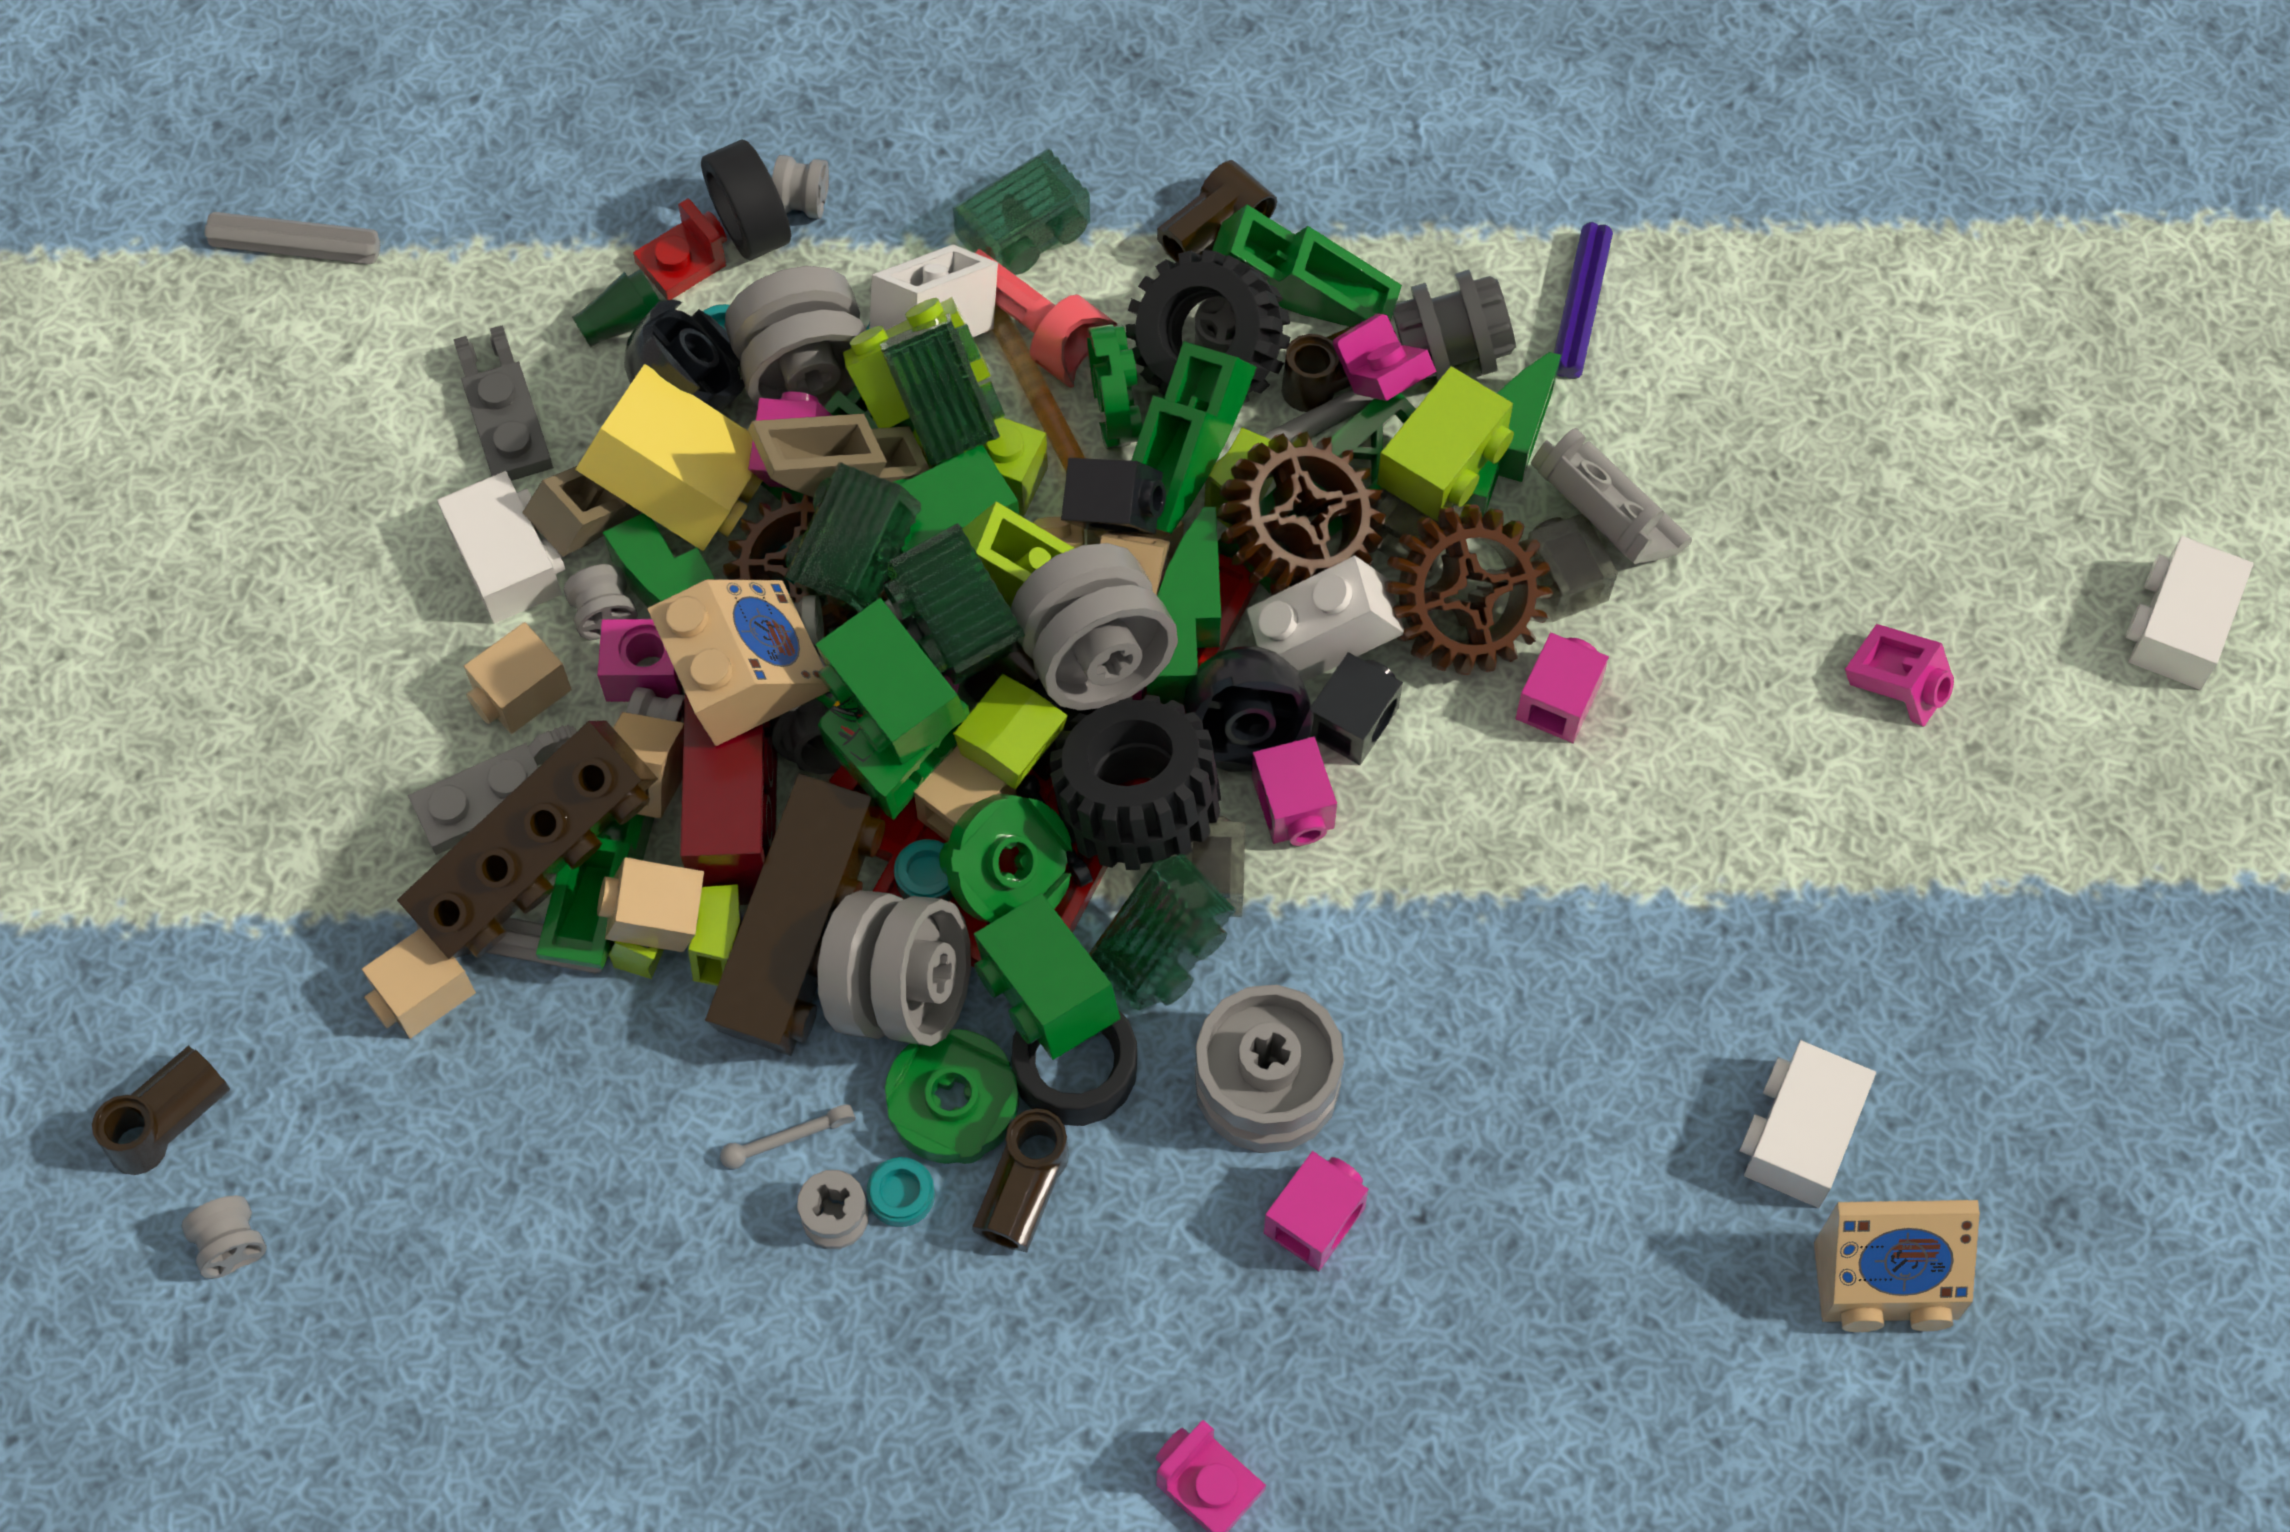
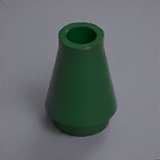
[572,269,660,348]

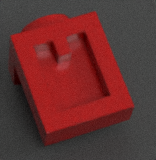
[633,198,727,300]

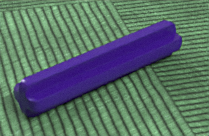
[1554,222,1613,379]

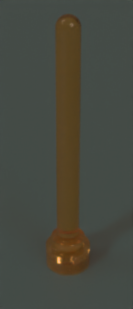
[992,305,1085,473]

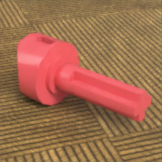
[976,249,1117,388]

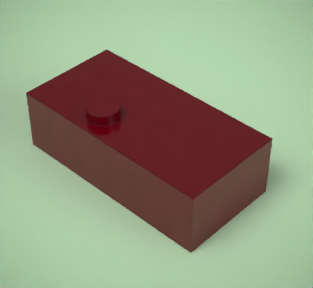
[680,693,778,905]

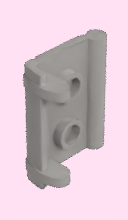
[1531,428,1692,564]

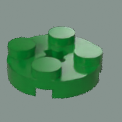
[1087,324,1143,449]
[939,794,1072,923]
[885,1029,1019,1164]

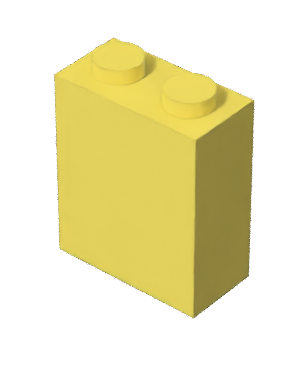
[575,364,763,551]

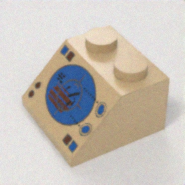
[647,579,829,746]
[1814,1200,1980,1332]

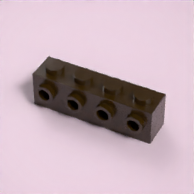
[397,720,658,959]
[705,773,885,1056]

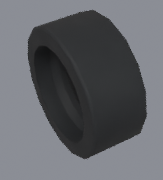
[701,139,792,261]
[1011,1010,1137,1126]

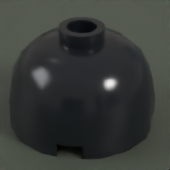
[624,299,745,412]
[1183,646,1314,772]

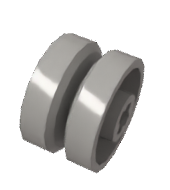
[724,266,866,407]
[1009,543,1178,710]
[818,890,971,1046]
[1195,985,1344,1153]

